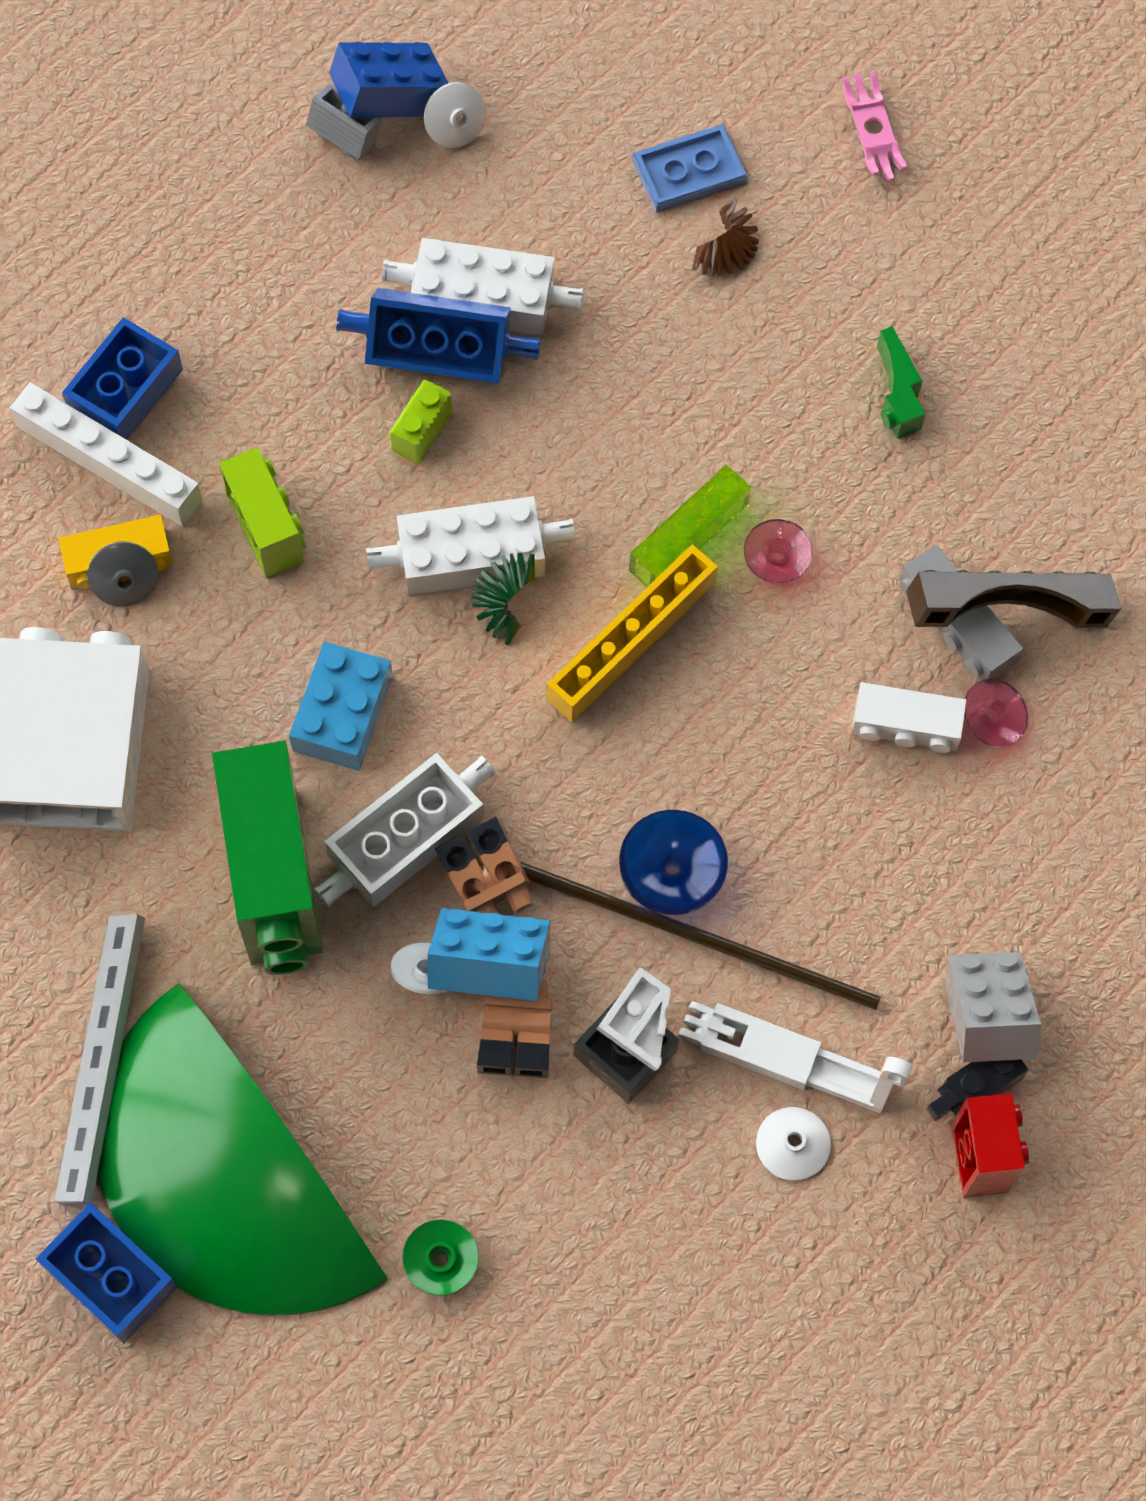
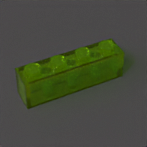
[629,464,751,587]

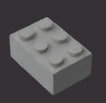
[945,952,1041,1062]

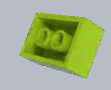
[219,447,307,578]

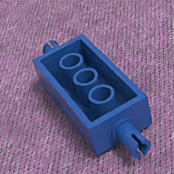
[336,288,541,383]

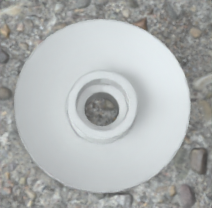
[424,82,485,148]
[391,943,447,994]
[756,1107,831,1181]

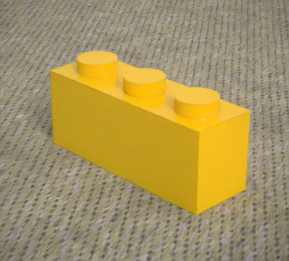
[58,514,174,589]

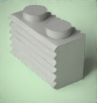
[305,84,382,160]

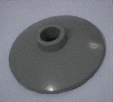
[87,541,158,606]

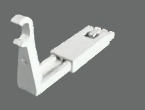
[678,1002,913,1114]

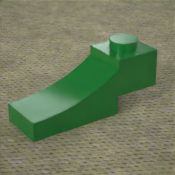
[877,326,925,439]

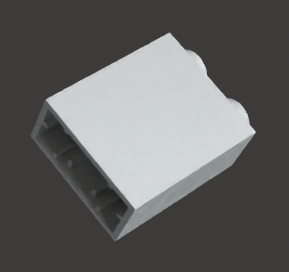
[0,627,150,832]

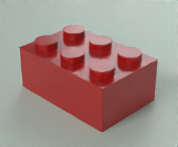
[951,1093,1029,1198]

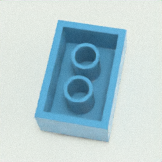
[289,641,393,771]
[427,908,550,1001]

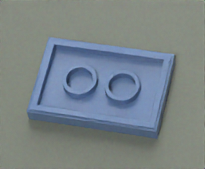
[632,124,748,212]

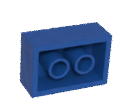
[329,42,448,118]
[62,317,183,440]
[36,1202,177,1344]

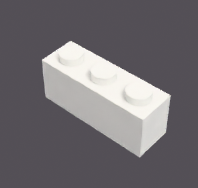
[851,682,966,753]

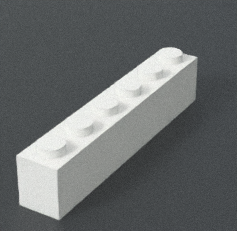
[10,382,203,527]

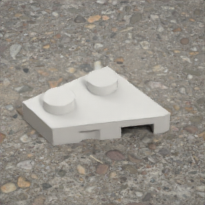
[597,967,671,1071]

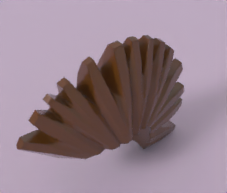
[692,197,759,276]

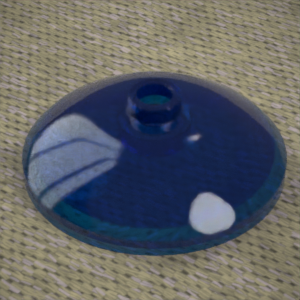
[619,810,728,915]

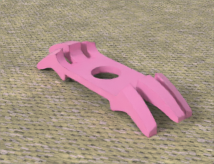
[842,71,907,181]

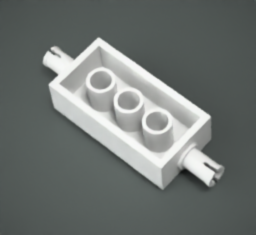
[382,238,584,335]
[366,496,575,596]
[314,753,495,907]

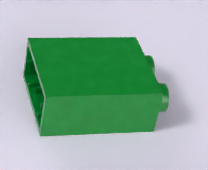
[212,740,323,975]

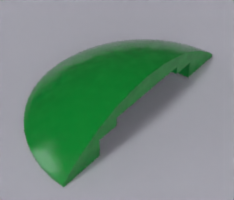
[98,983,388,1316]

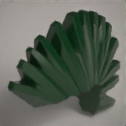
[471,553,535,645]

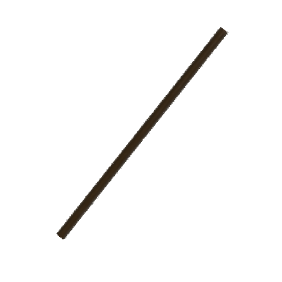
[520,861,881,1010]

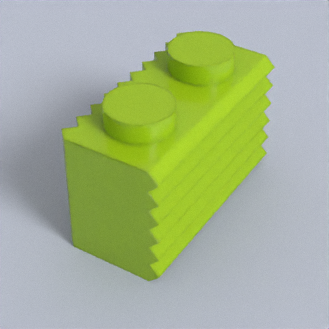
[389,380,452,464]

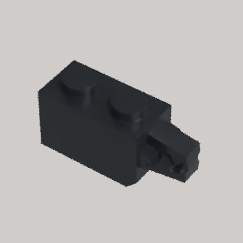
[926,1059,1029,1122]

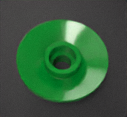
[402,1219,478,1296]

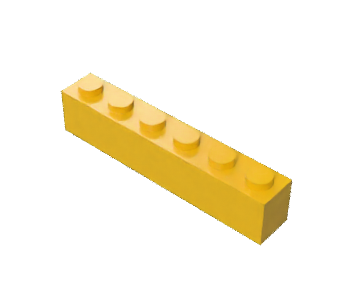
[546,544,718,723]

